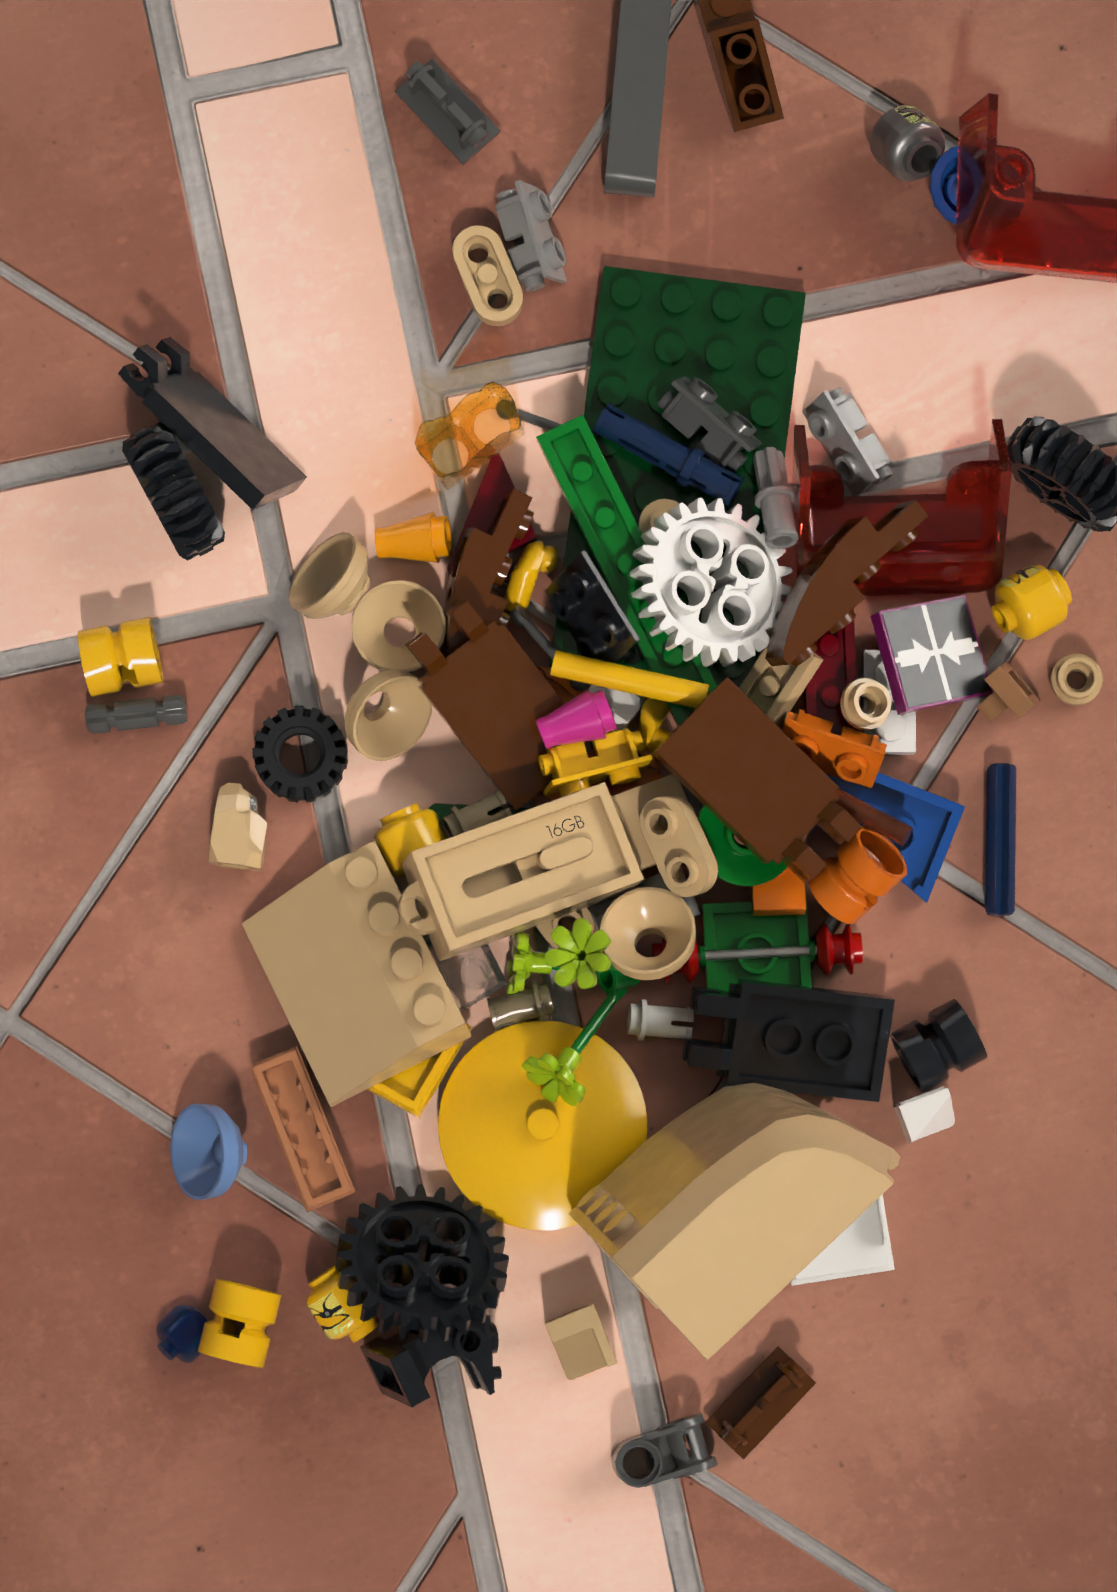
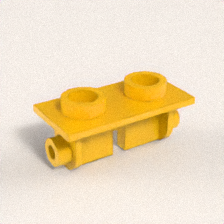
[538,728,653,797]

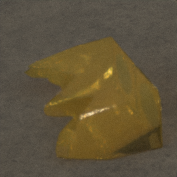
[414,381,525,490]

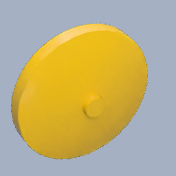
[438,1021,647,1230]

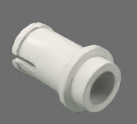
[627,999,694,1041]

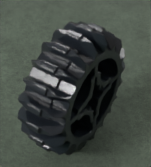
[1002,416,1117,532]
[122,422,225,561]

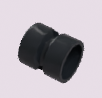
[890,999,987,1094]

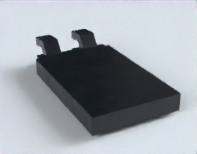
[118,337,307,510]
[682,979,895,1102]

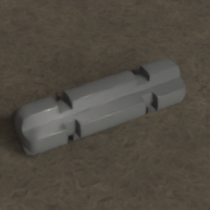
[85,695,188,734]

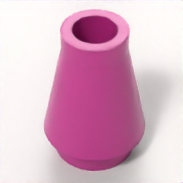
[535,689,617,749]

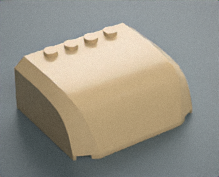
[568,1083,900,1361]

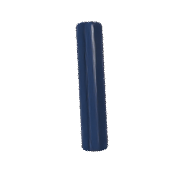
[985,763,1016,917]

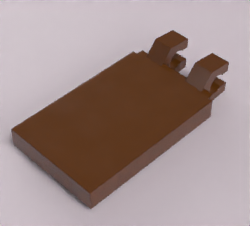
[404,599,594,810]
[652,677,862,882]

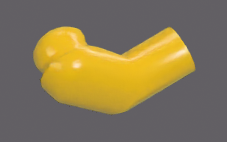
[638,698,671,753]

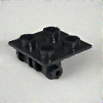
[545,550,640,664]

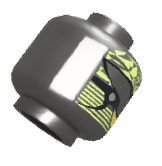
[870,105,945,182]

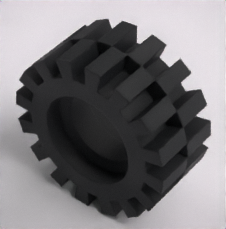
[252,705,348,803]

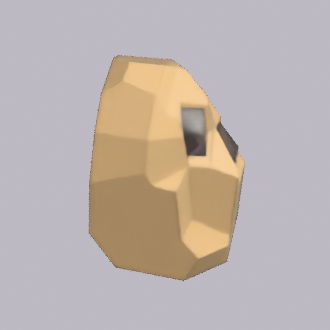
[209,783,267,871]

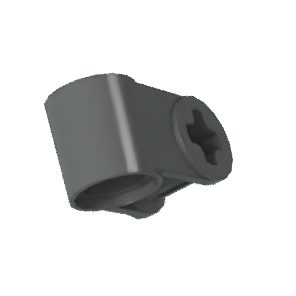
[612,1413,718,1488]

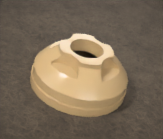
[288,532,370,619]
[352,580,446,673]
[344,670,432,761]
[600,887,696,980]

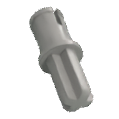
[753,447,799,550]

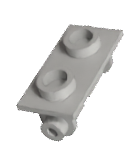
[495,180,567,292]
[802,387,893,499]

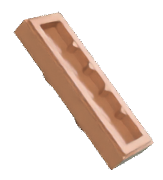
[249,1046,356,1212]

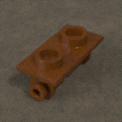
[705,1346,816,1460]

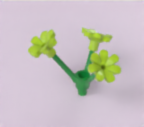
[506,918,640,1106]

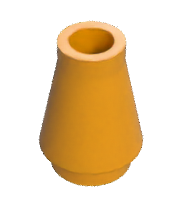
[375,512,452,563]

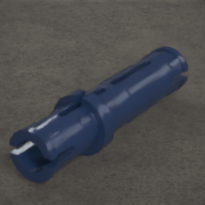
[593,403,744,507]

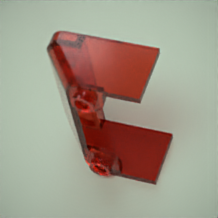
[956,93,1117,283]
[792,419,1012,596]

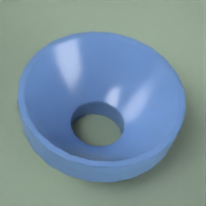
[170,1104,247,1200]

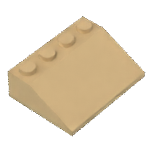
[241,840,472,1107]

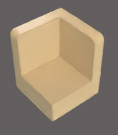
[545,1303,618,1380]

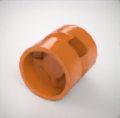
[808,826,907,924]

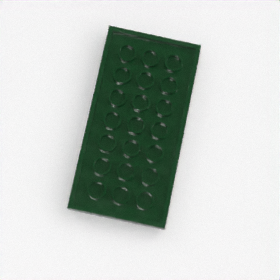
[550,266,806,688]

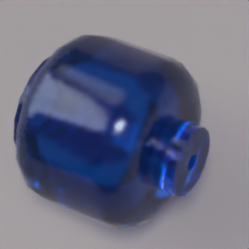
[156,1305,208,1363]

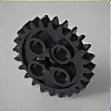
[335,1184,509,1343]

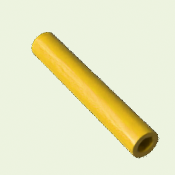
[550,650,709,708]

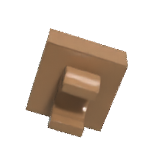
[977,662,1041,722]

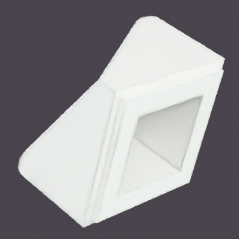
[894,1086,955,1143]

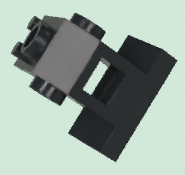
[360,1315,502,1407]

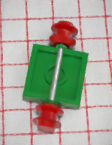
[652,901,863,992]

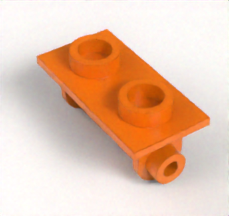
[782,709,887,789]

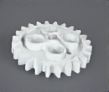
[630,498,793,667]

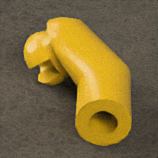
[503,541,558,611]

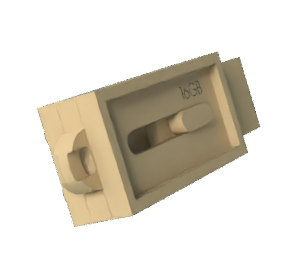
[398,774,688,962]

